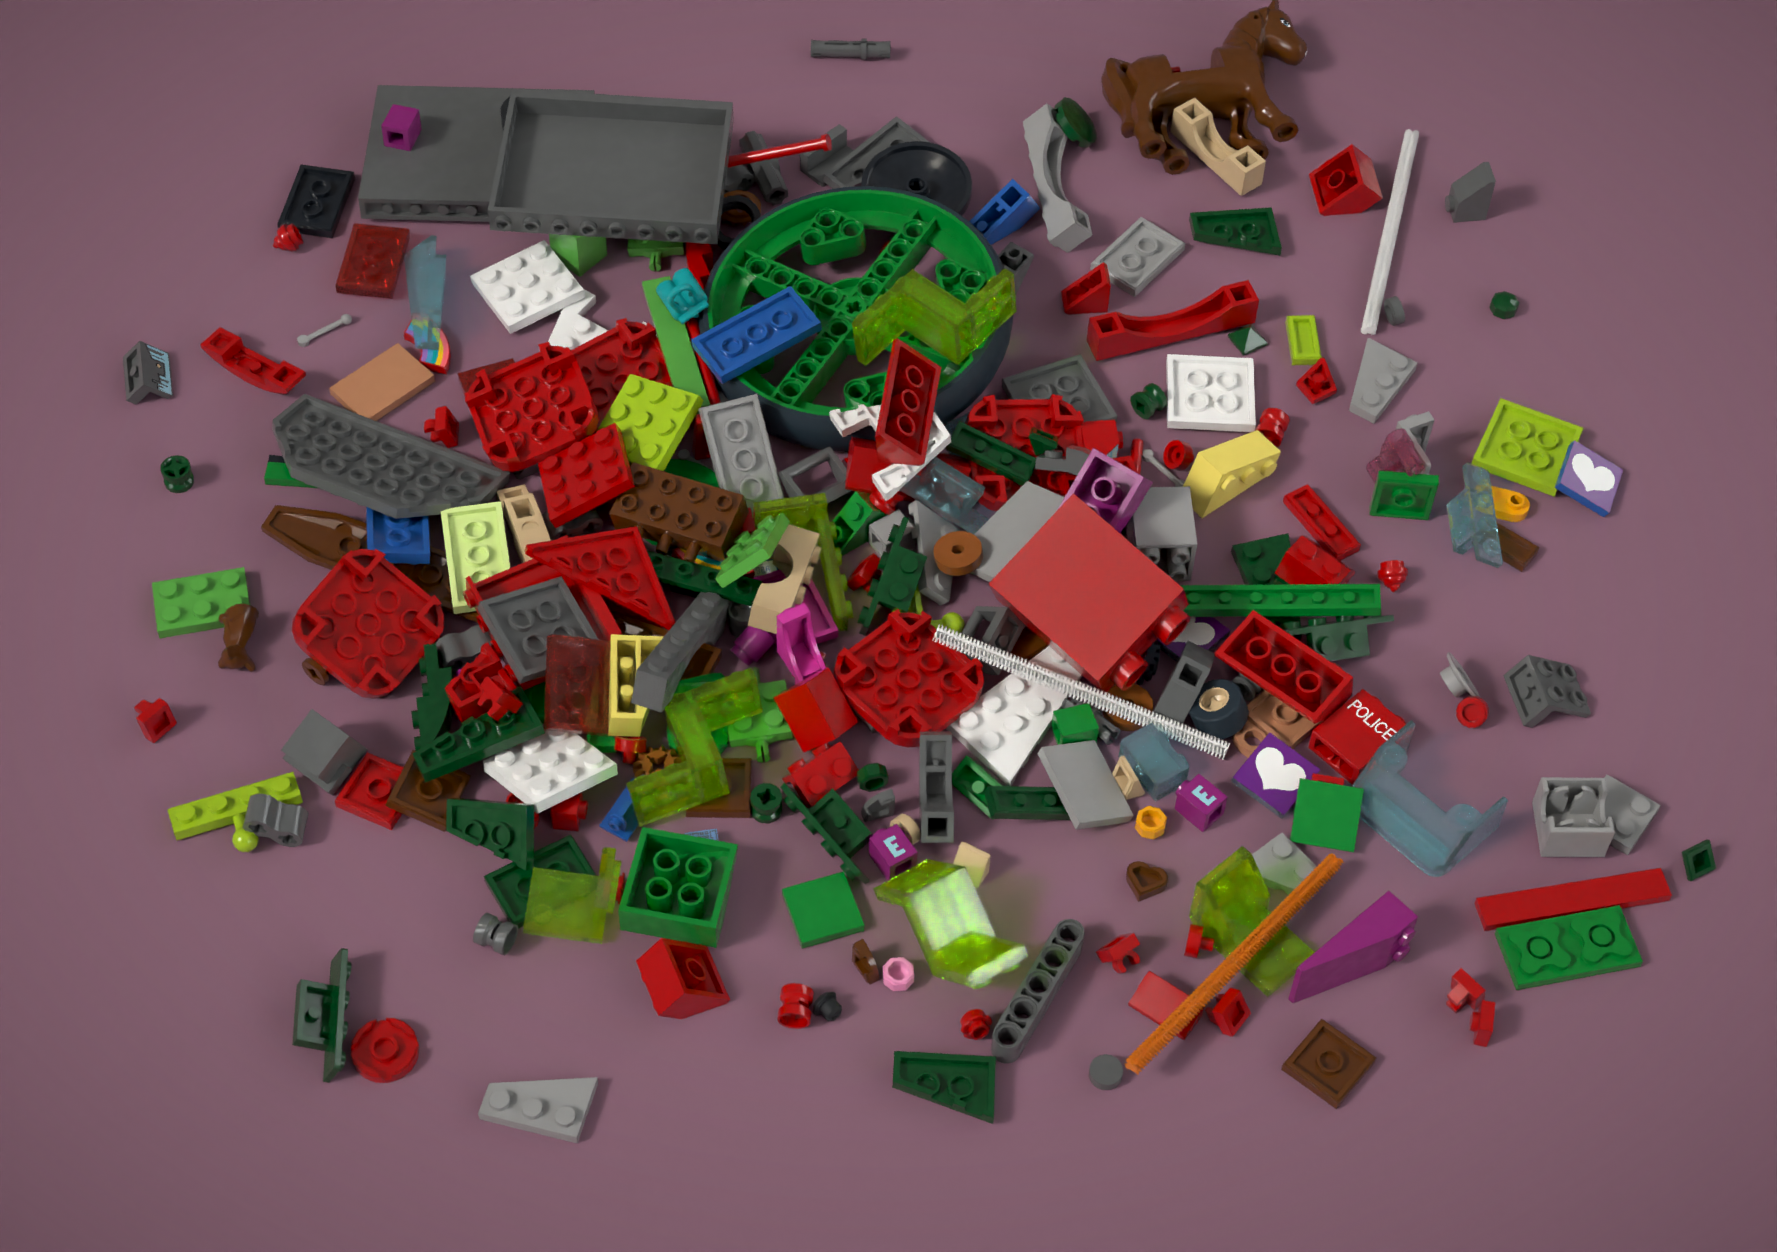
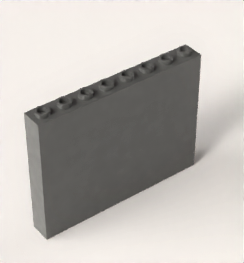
[358,85,595,222]
[488,89,734,244]

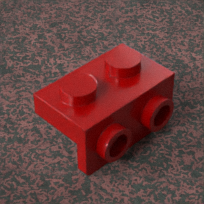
[782,741,859,808]

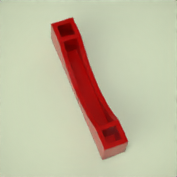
[1087,280,1259,361]

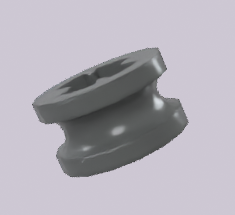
[1232,673,1263,701]

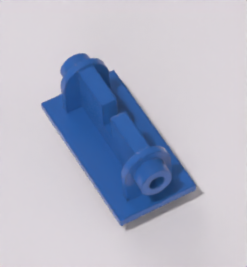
[599,774,660,842]

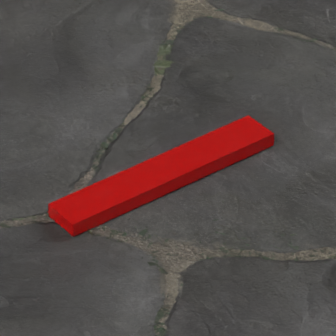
[1474,868,1672,931]

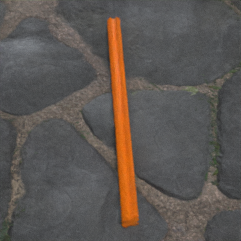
[1124,853,1344,1075]

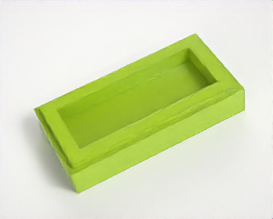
[1285,315,1322,365]

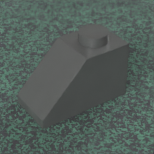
[1445,162,1496,223]

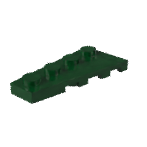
[1231,533,1302,641]
[413,686,545,783]

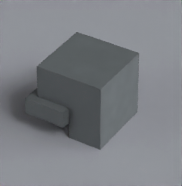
[281,709,368,795]

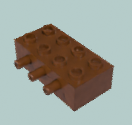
[609,462,749,563]

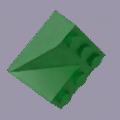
[618,827,738,948]

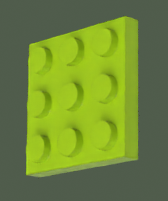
[596,374,704,471]
[1471,398,1583,497]

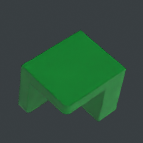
[1051,703,1099,745]

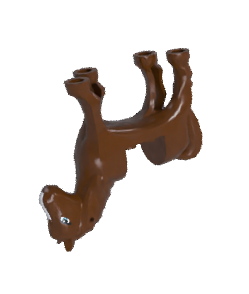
[1101,0,1308,175]

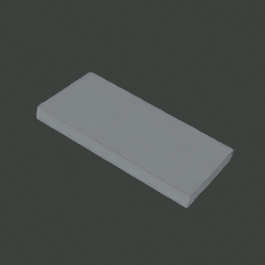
[698,394,787,518]
[956,481,1064,582]

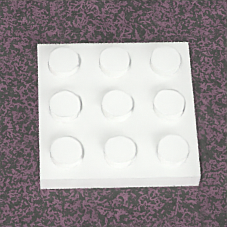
[470,240,585,334]
[1166,354,1256,432]
[483,723,618,813]

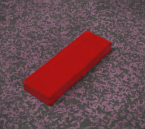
[1283,484,1361,561]

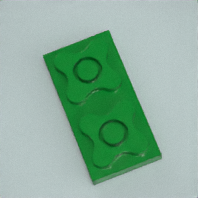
[1495,905,1643,990]

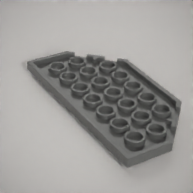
[272,394,510,519]

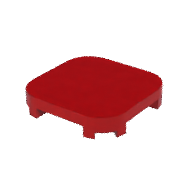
[566,318,672,434]
[464,342,599,472]
[965,394,1084,511]
[292,548,445,699]
[833,609,984,748]

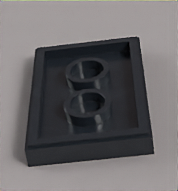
[277,164,355,238]

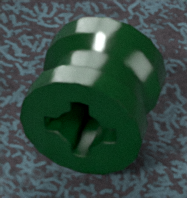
[1130,383,1167,419]
[160,455,194,493]
[750,783,782,824]

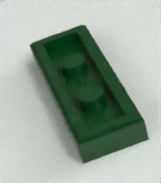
[945,421,1036,486]
[984,786,1071,820]

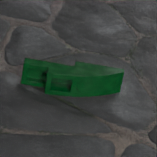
[411,643,454,751]

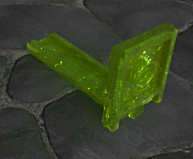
[753,493,853,631]
[523,847,621,944]

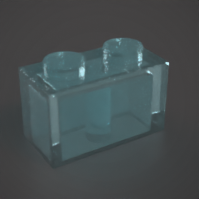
[1118,723,1189,802]

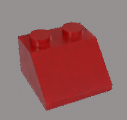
[1309,144,1383,216]
[1275,535,1356,584]
[636,938,730,1019]

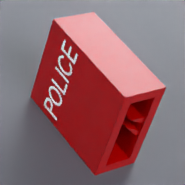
[1308,689,1410,787]

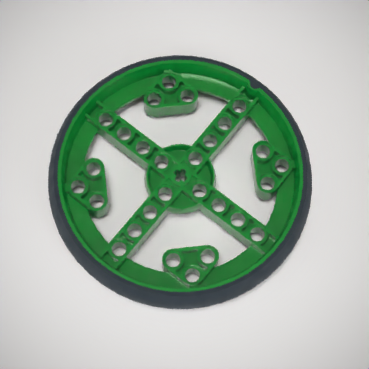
[698,186,1013,452]

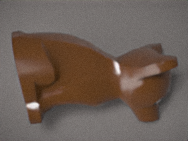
[218,604,259,672]

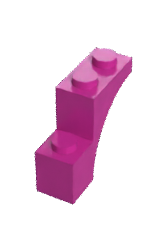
[777,603,826,685]

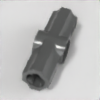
[739,131,788,205]

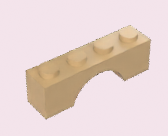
[1171,98,1266,196]
[748,524,822,634]

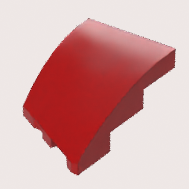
[445,642,517,723]

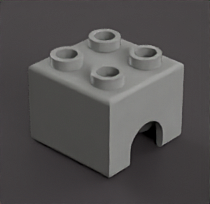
[1532,777,1615,857]

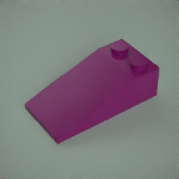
[1057,448,1153,533]
[1288,890,1418,1003]

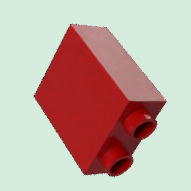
[989,493,1191,694]

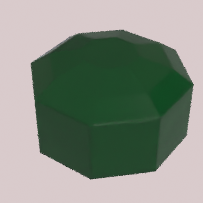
[1489,291,1520,319]
[857,763,889,792]

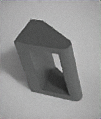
[779,447,852,515]
[960,606,1025,675]

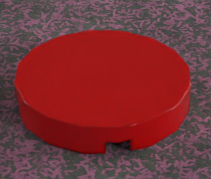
[351,1018,419,1083]

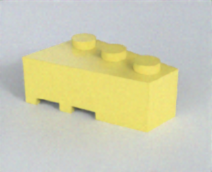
[1183,430,1281,518]
[608,634,664,737]

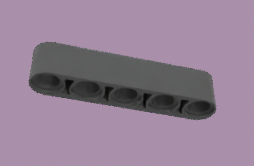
[991,919,1085,1064]

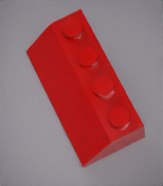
[1215,610,1353,724]

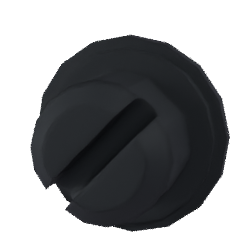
[813,992,842,1021]

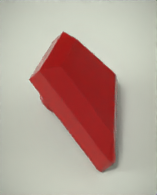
[1296,357,1337,404]

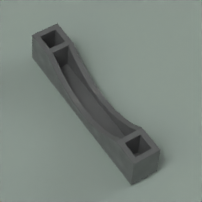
[631,592,730,712]

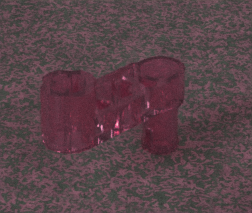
[1366,428,1425,483]

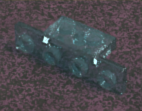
[892,457,989,534]
[1447,462,1503,568]

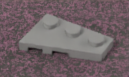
[1349,338,1418,424]
[908,500,960,606]
[478,1077,598,1143]

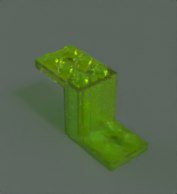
[852,268,1017,366]
[626,667,763,827]
[873,859,1029,989]

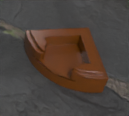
[852,939,880,985]

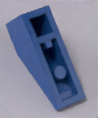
[969,179,1040,245]

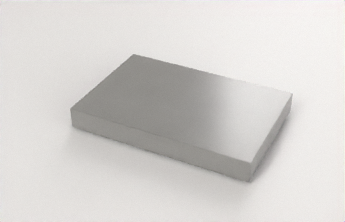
[1090,217,1186,297]
[1038,740,1134,830]

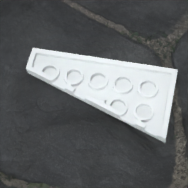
[946,646,1082,786]

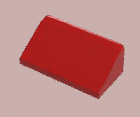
[1128,971,1204,1040]

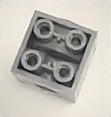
[1122,486,1197,582]

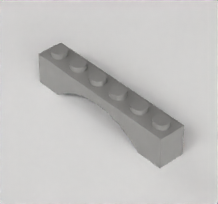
[1023,103,1093,253]

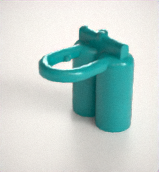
[656,268,709,325]

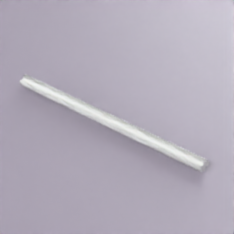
[1361,129,1419,335]
[932,624,1230,760]

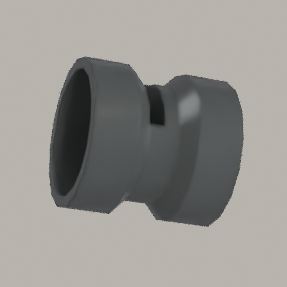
[728,601,752,638]
[473,912,518,956]

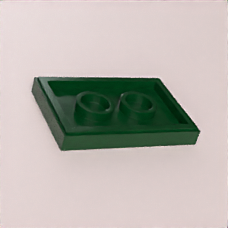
[484,834,602,929]

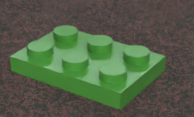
[715,512,790,588]
[152,567,250,638]

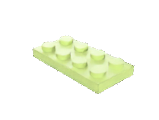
[441,501,510,614]

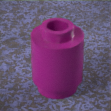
[731,626,776,666]

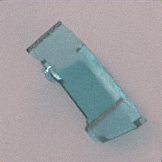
[1351,720,1508,877]

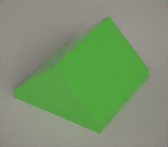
[549,234,607,277]

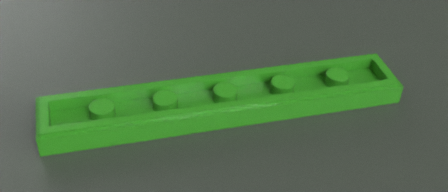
[642,276,710,414]

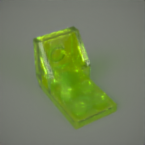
[1189,846,1315,997]

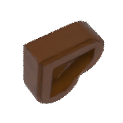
[1126,861,1168,902]

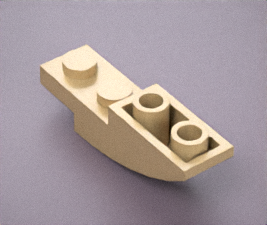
[496,484,551,563]

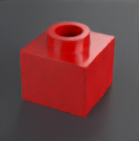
[551,792,588,832]

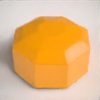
[1135,806,1167,840]

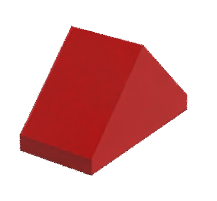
[1061,262,1111,315]

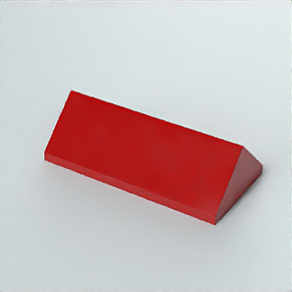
[875,338,941,466]
[845,437,971,511]

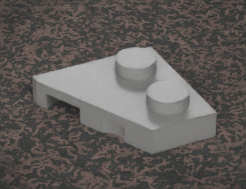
[1604,774,1661,855]
[1236,833,1316,895]

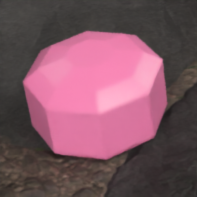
[882,957,914,991]

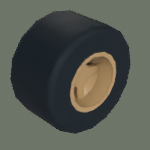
[1189,679,1249,739]

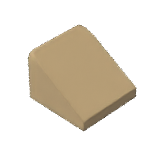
[1112,756,1145,800]
[951,842,991,888]

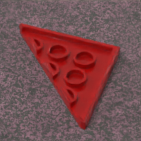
[524,526,676,630]

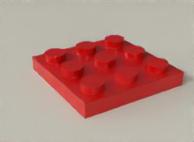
[538,423,635,528]

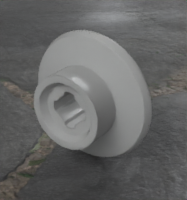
[1440,652,1480,698]

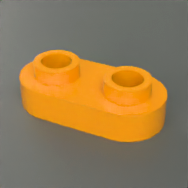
[1469,484,1530,522]

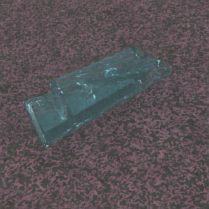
[404,235,446,350]

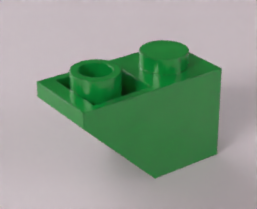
[821,491,888,557]

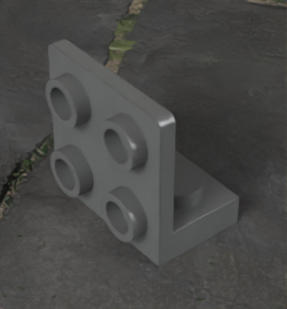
[1503,655,1591,728]

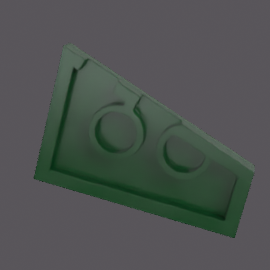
[1189,207,1282,256]
[446,798,534,871]
[892,1051,996,1124]

